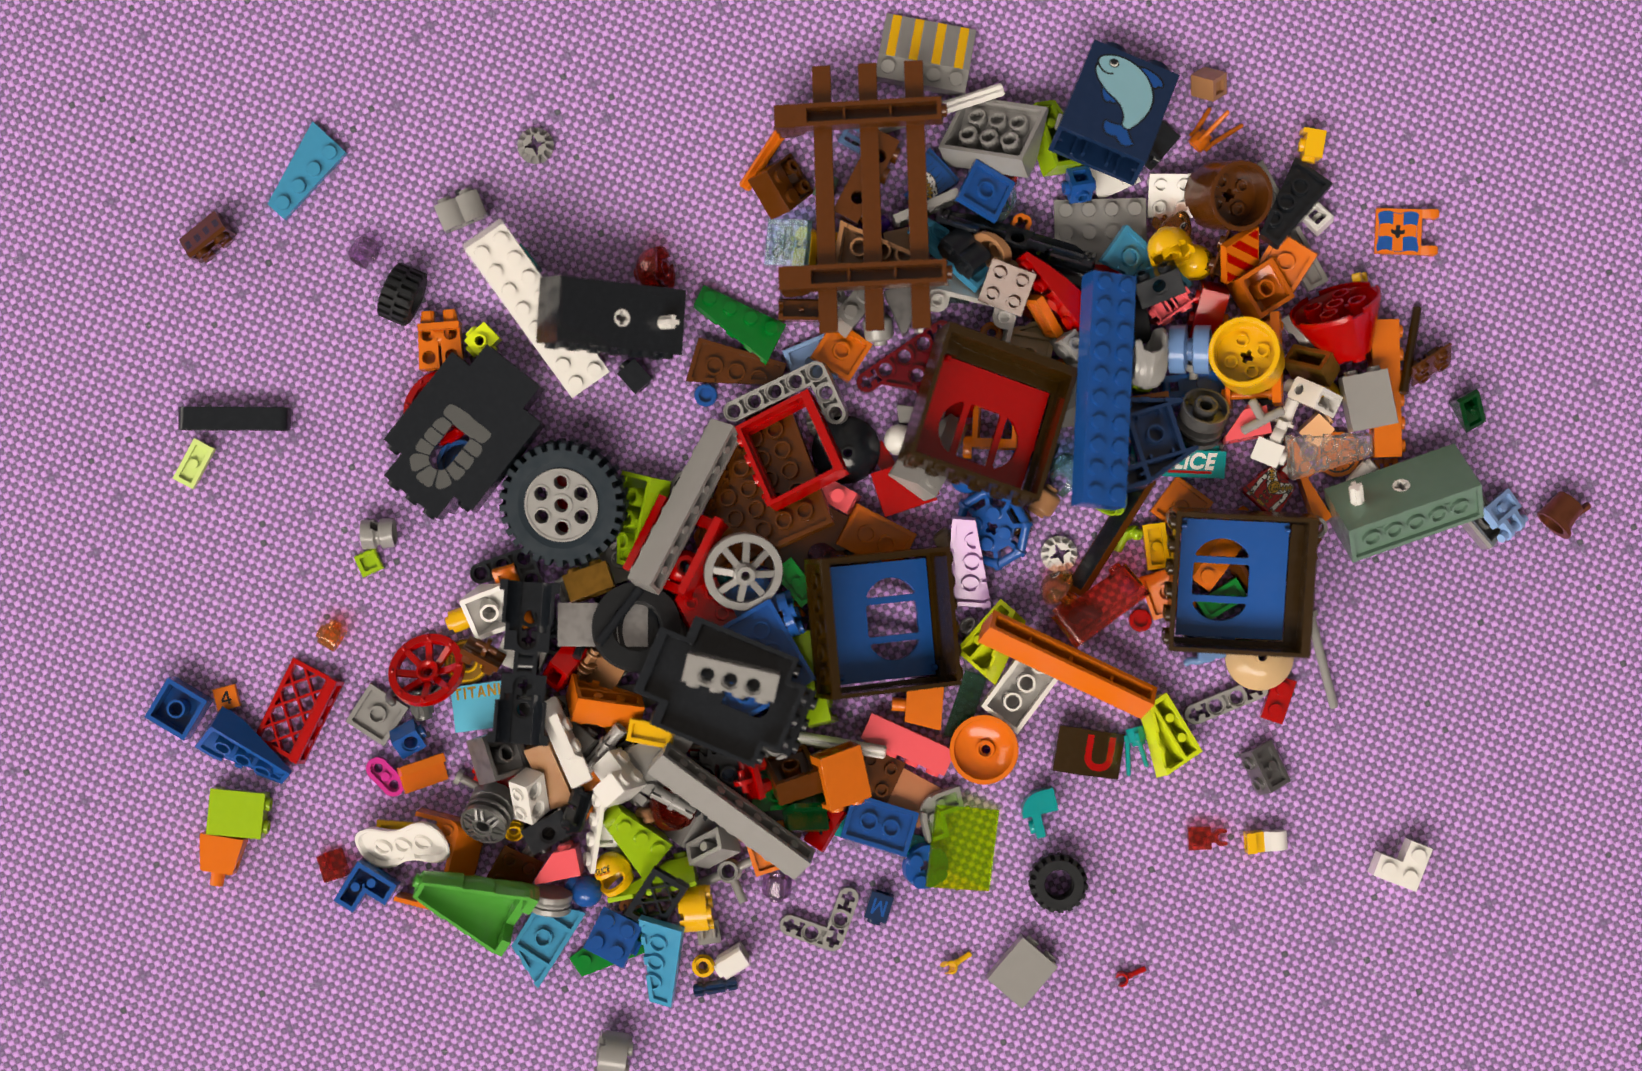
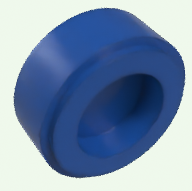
[694,384,717,407]

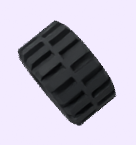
[377,262,427,326]
[1028,852,1088,913]

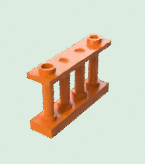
[1221,311,1284,409]

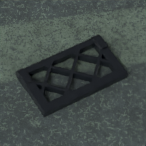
[624,865,690,923]

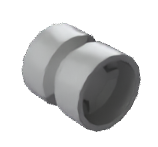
[360,518,397,549]

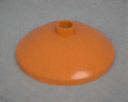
[950,715,1019,784]

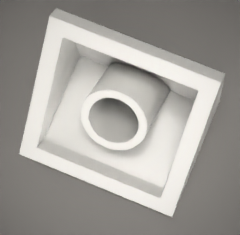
[459,583,506,640]

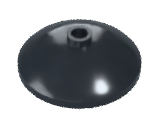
[812,416,880,484]

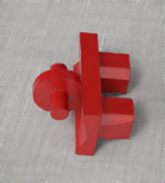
[733,758,772,800]

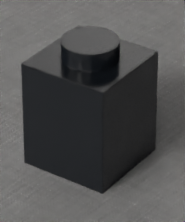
[617,359,654,395]

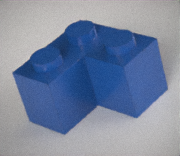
[333,858,401,912]

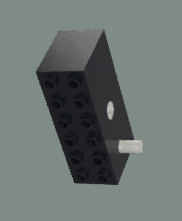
[536,275,686,360]

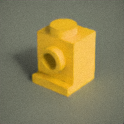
[1298,127,1327,164]

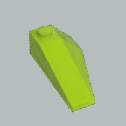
[617,470,671,565]
[607,850,699,903]

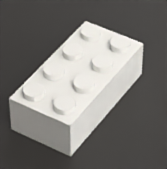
[979,659,1058,734]

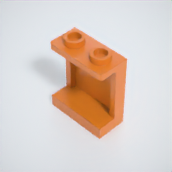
[810,741,872,813]

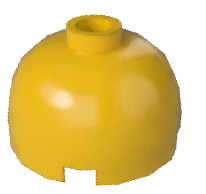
[1147,226,1195,267]

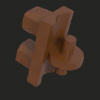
[460,635,507,676]

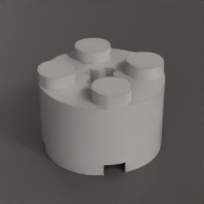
[594,1029,633,1071]

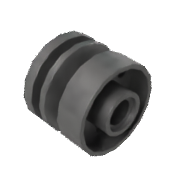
[1176,388,1230,450]
[460,782,514,844]

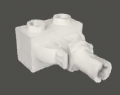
[1250,398,1299,469]

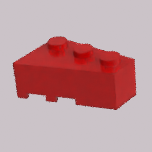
[1186,279,1230,338]

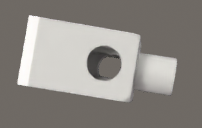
[1283,376,1343,418]

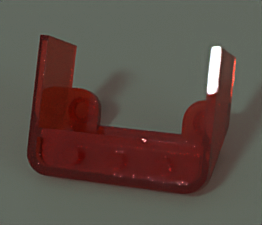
[1048,562,1150,648]

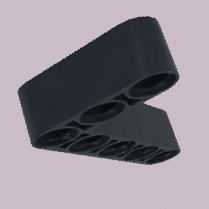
[470,548,562,655]

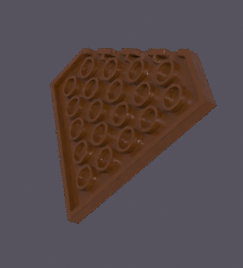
[693,407,835,578]

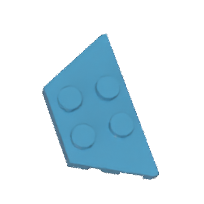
[511,909,587,988]

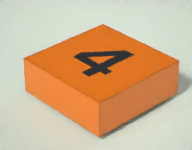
[212,684,242,711]

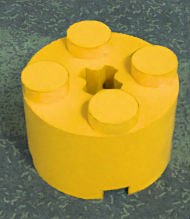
[677,884,715,933]

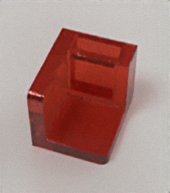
[316,848,351,883]

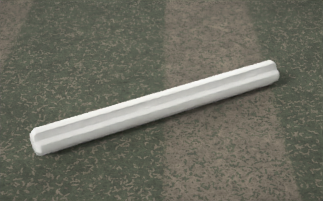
[879,83,1005,133]

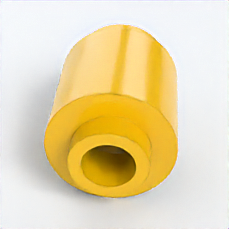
[445,607,470,633]

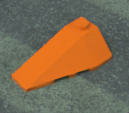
[1178,505,1252,592]

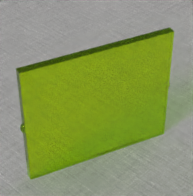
[925,804,999,891]

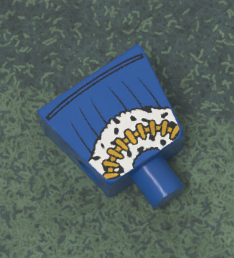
[903,148,960,201]

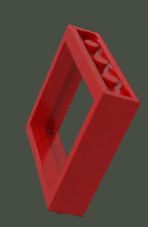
[735,389,850,512]

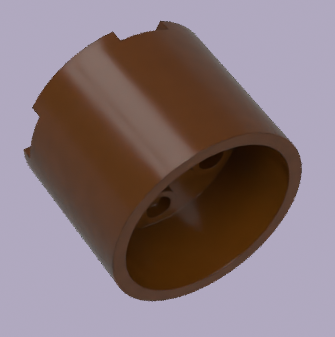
[1184,160,1273,231]

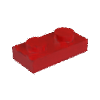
[1259,678,1297,725]

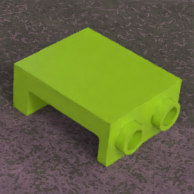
[206,786,273,840]

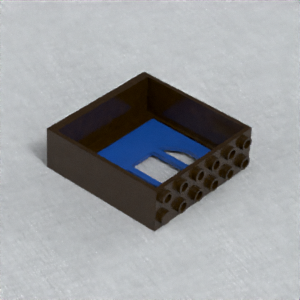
[1161,507,1319,659]
[804,546,963,700]

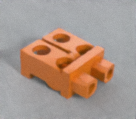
[417,309,466,372]

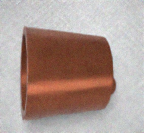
[1537,491,1591,539]

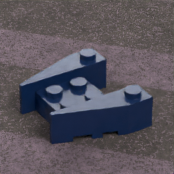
[1127,397,1199,493]

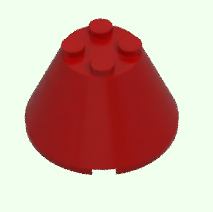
[1289,281,1382,365]

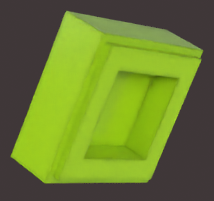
[354,549,385,578]

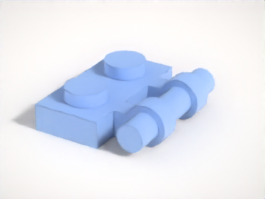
[1483,488,1528,543]

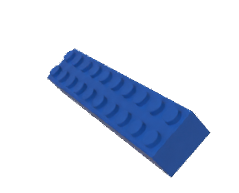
[1071,270,1136,511]

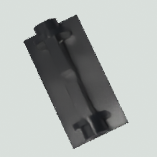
[560,785,594,835]

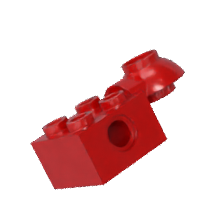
[668,550,737,632]

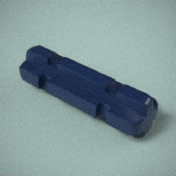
[693,977,738,997]

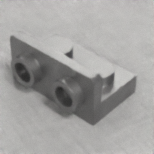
[1239,740,1291,795]

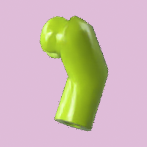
[1114,525,1143,553]

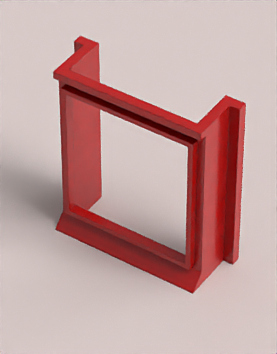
[622,494,730,601]

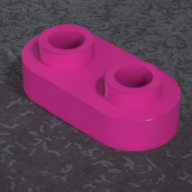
[366,756,404,797]

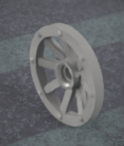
[703,532,783,611]

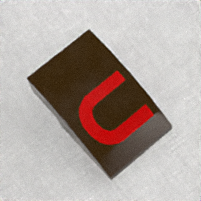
[1051,724,1125,779]

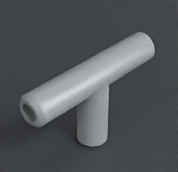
[1240,398,1285,435]

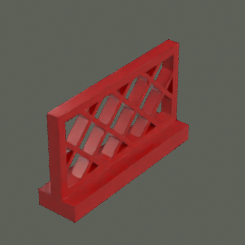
[256,657,345,764]

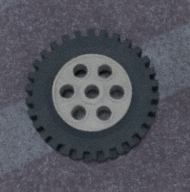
[499,438,629,567]

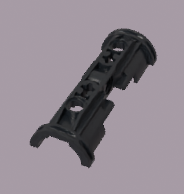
[930,208,1097,291]
[487,579,561,746]

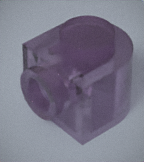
[348,237,380,269]

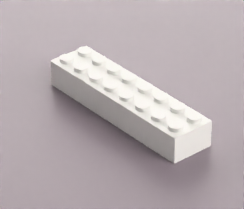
[462,218,610,398]

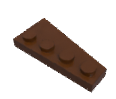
[686,338,787,386]

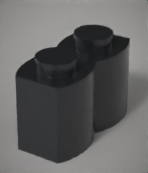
[937,227,992,279]

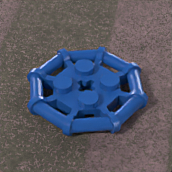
[957,490,1033,571]

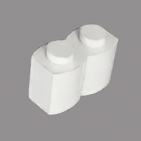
[714,942,752,980]

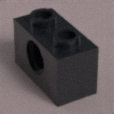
[1132,260,1186,309]
[520,807,572,855]

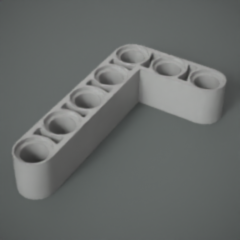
[723,361,849,424]

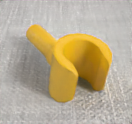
[940,951,972,974]

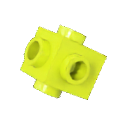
[464,322,502,358]

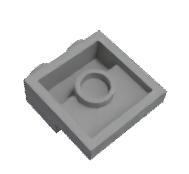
[1049,329,1079,378]

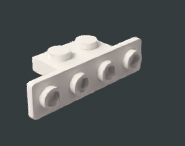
[545,696,593,788]
[583,784,622,874]

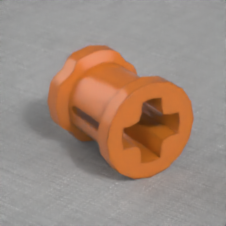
[1010,213,1032,230]

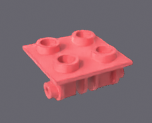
[1147,285,1197,326]

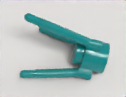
[1124,725,1149,776]

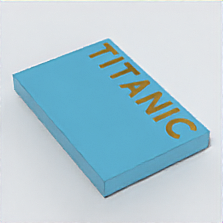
[451,680,520,733]

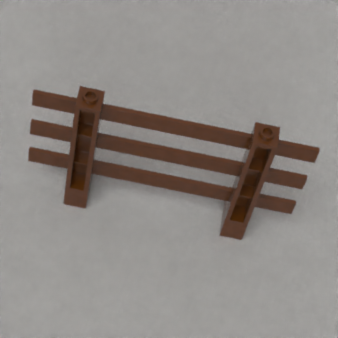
[774,60,953,333]

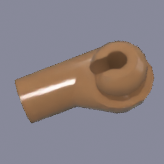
[635,806,655,824]

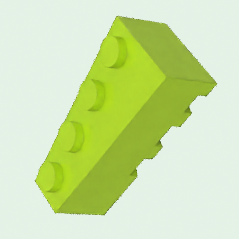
[792,630,839,728]

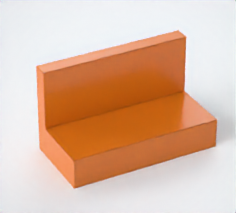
[396,753,449,794]

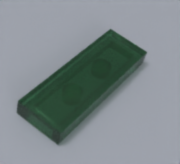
[943,670,987,738]

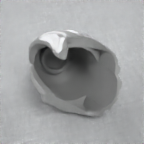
[1132,328,1169,389]

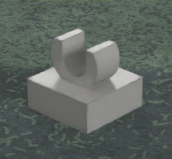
[697,918,722,946]

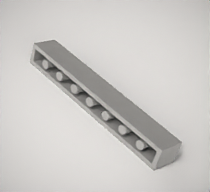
[627,418,738,595]
[647,742,815,880]

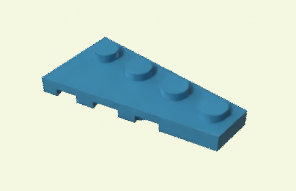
[268,121,348,220]

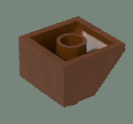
[764,744,823,806]

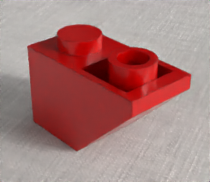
[542,646,590,692]

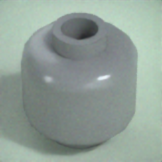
[862,312,894,346]

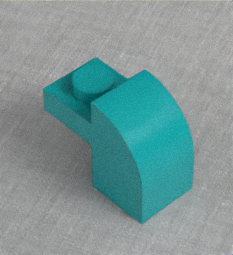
[1021,786,1059,839]

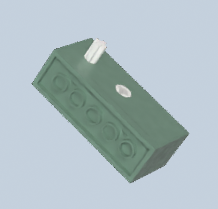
[1324,443,1484,562]

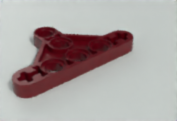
[856,320,948,394]

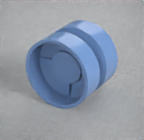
[1168,325,1212,374]

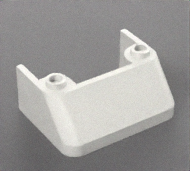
[914,274,1016,343]

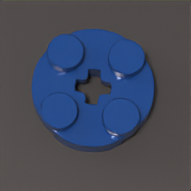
[776,590,806,637]
[902,842,947,889]

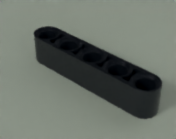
[178,407,291,431]

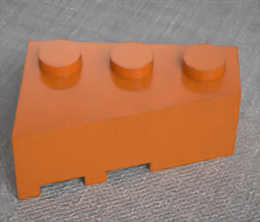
[565,673,645,730]

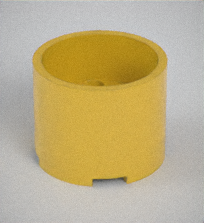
[1208,317,1285,395]

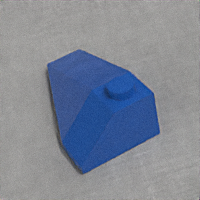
[195,706,292,784]

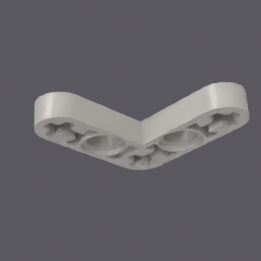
[780,886,859,951]

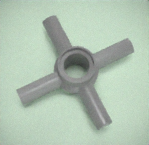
[697,857,752,904]

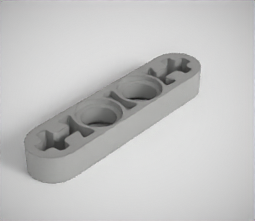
[1183,684,1269,725]

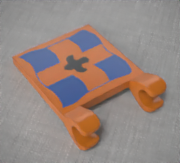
[1374,208,1439,256]

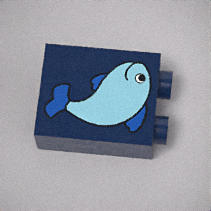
[1048,39,1180,186]

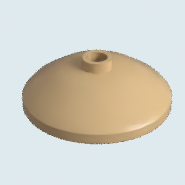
[1224,637,1294,691]

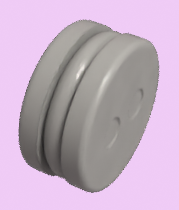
[532,885,573,917]

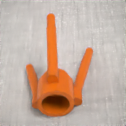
[1188,107,1244,153]

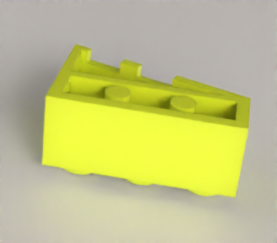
[1141,692,1202,778]

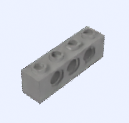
[681,650,781,704]

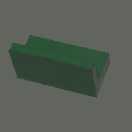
[782,803,829,832]

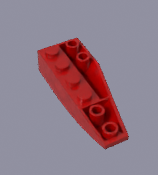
[1016,252,1081,333]

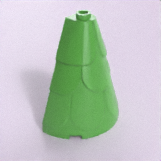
[412,870,540,957]

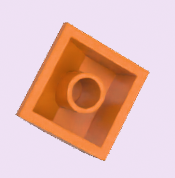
[1226,257,1295,319]

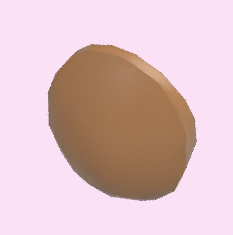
[974,231,1012,267]

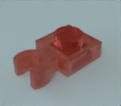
[1187,826,1228,850]

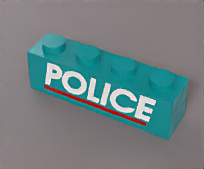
[1130,445,1227,479]

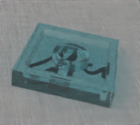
[764,219,812,266]

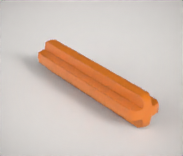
[739,130,785,191]

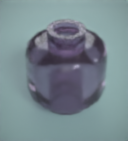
[762,870,792,903]

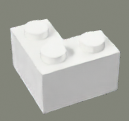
[591,748,647,808]
[1367,838,1433,892]

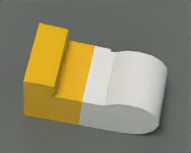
[1243,829,1288,855]

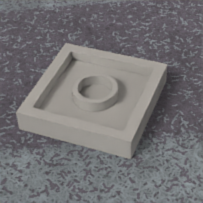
[345,683,410,746]

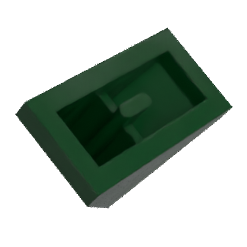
[1449,389,1486,433]

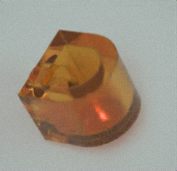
[316,619,347,652]

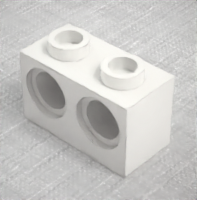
[508,767,550,825]

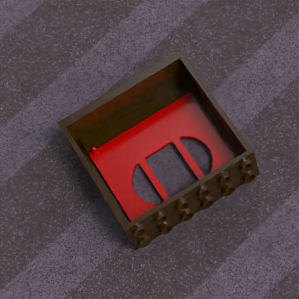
[897,321,1078,507]

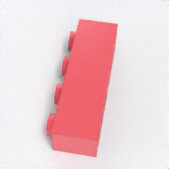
[860,712,951,777]

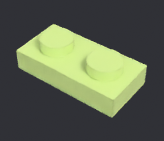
[173,438,216,489]

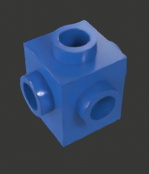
[1061,166,1096,204]

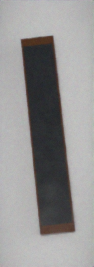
[1065,481,1156,599]

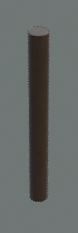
[1399,306,1422,395]

